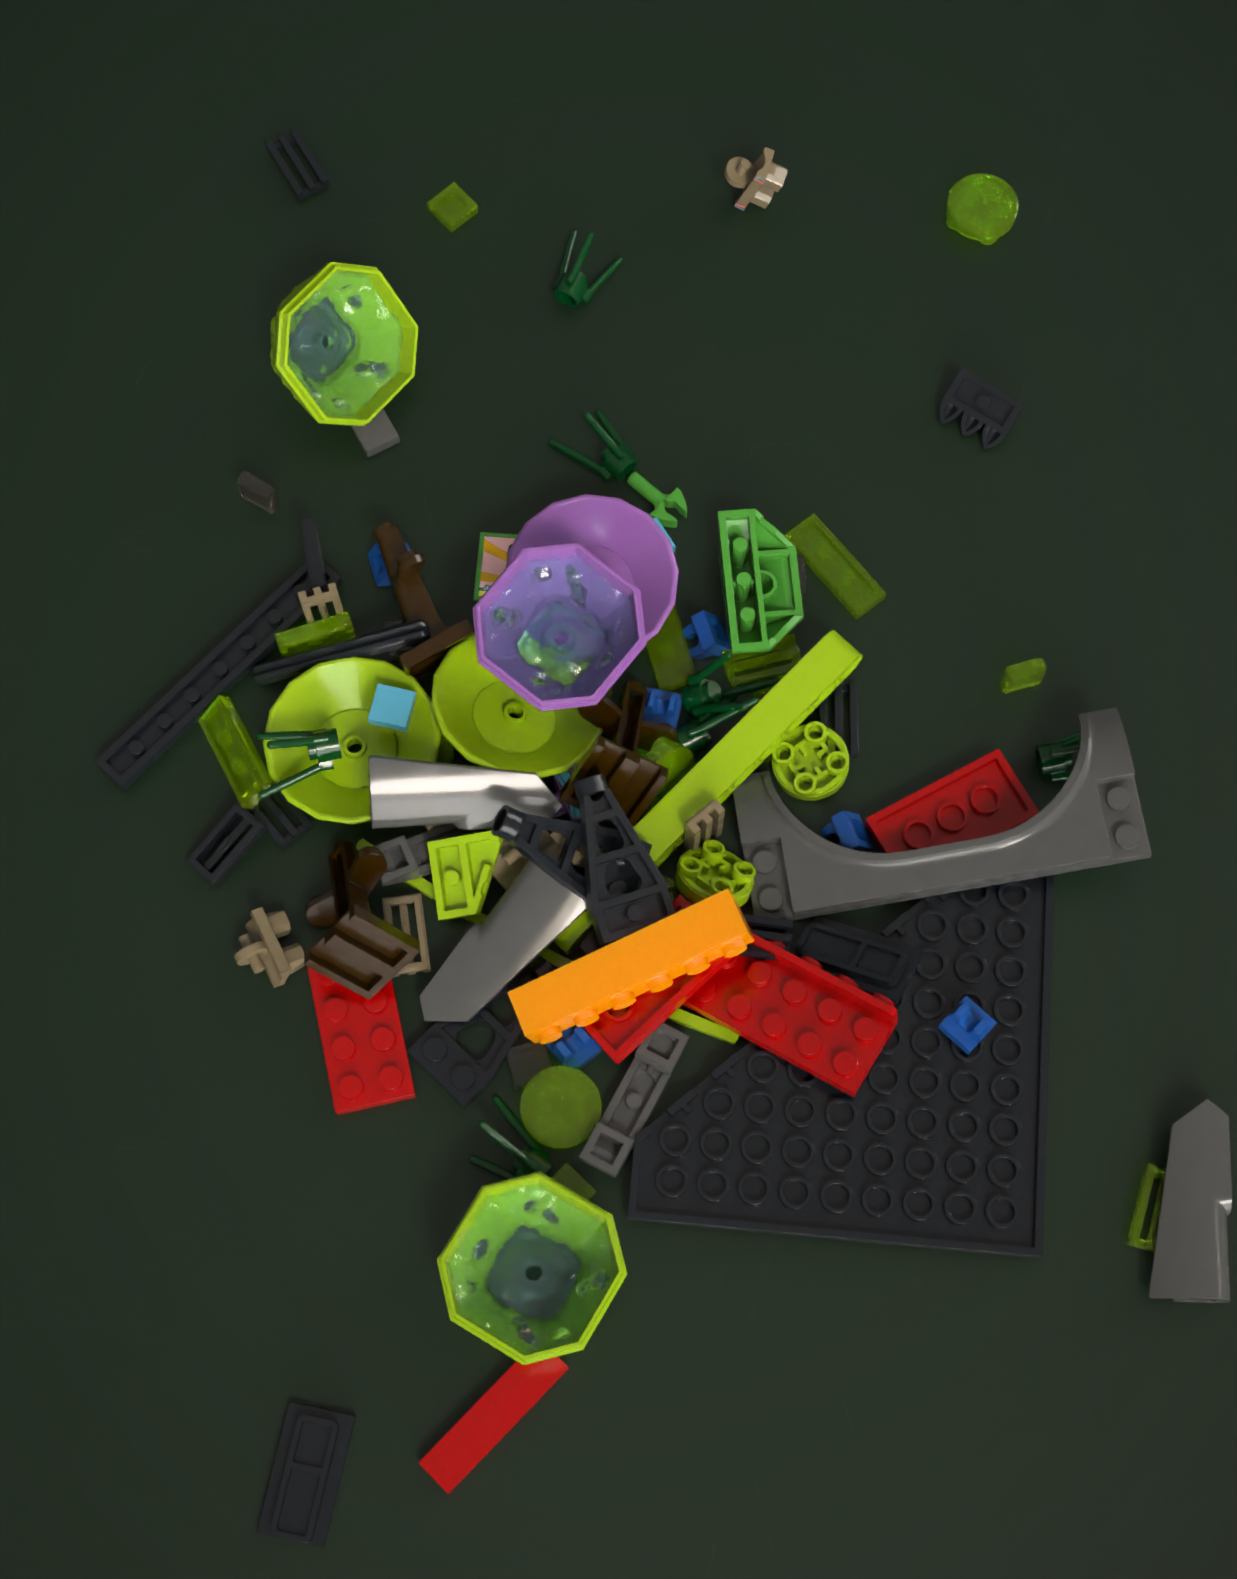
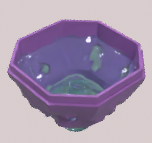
[472,543,647,711]

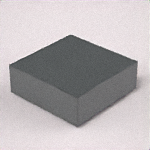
[351,409,400,458]

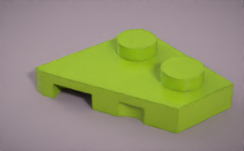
[427,830,503,920]

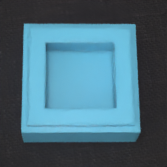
[368,684,417,732]

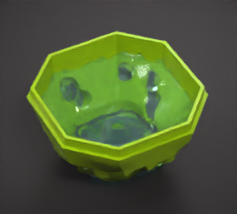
[270,262,419,426]
[437,1171,627,1365]

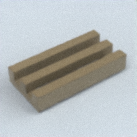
[298,582,347,635]
[684,800,725,851]
[382,893,432,978]

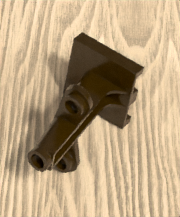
[373,521,474,680]
[559,680,678,826]
[304,841,420,1000]

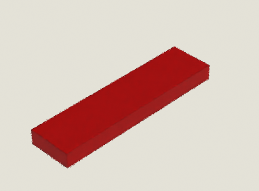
[418,1343,569,1494]

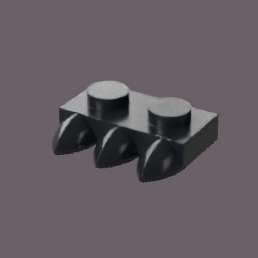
[939,368,1026,449]

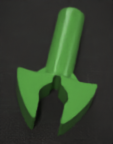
[627,472,687,528]

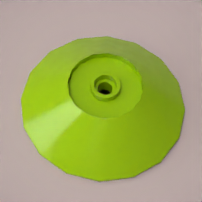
[431,631,603,778]
[262,656,442,825]

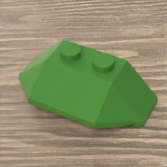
[717,508,804,654]

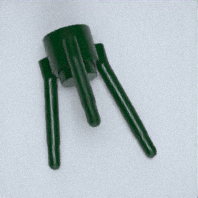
[552,229,623,308]
[548,409,639,481]
[681,651,781,717]
[675,696,759,762]
[257,728,342,799]
[1035,731,1080,782]
[469,1095,554,1180]

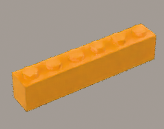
[507,888,755,1044]

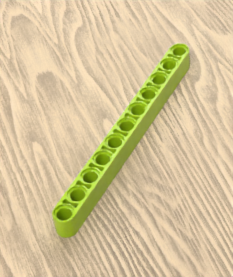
[554,630,863,955]

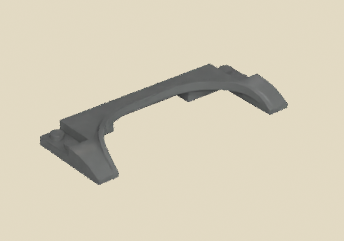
[733,707,1152,920]

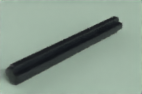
[252,619,431,686]

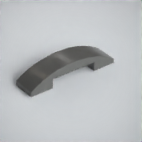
[373,823,505,886]
[579,1023,690,1178]

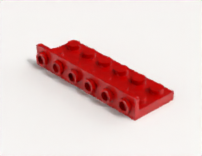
[683,899,898,1097]

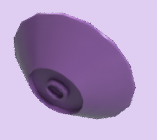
[506,494,679,663]

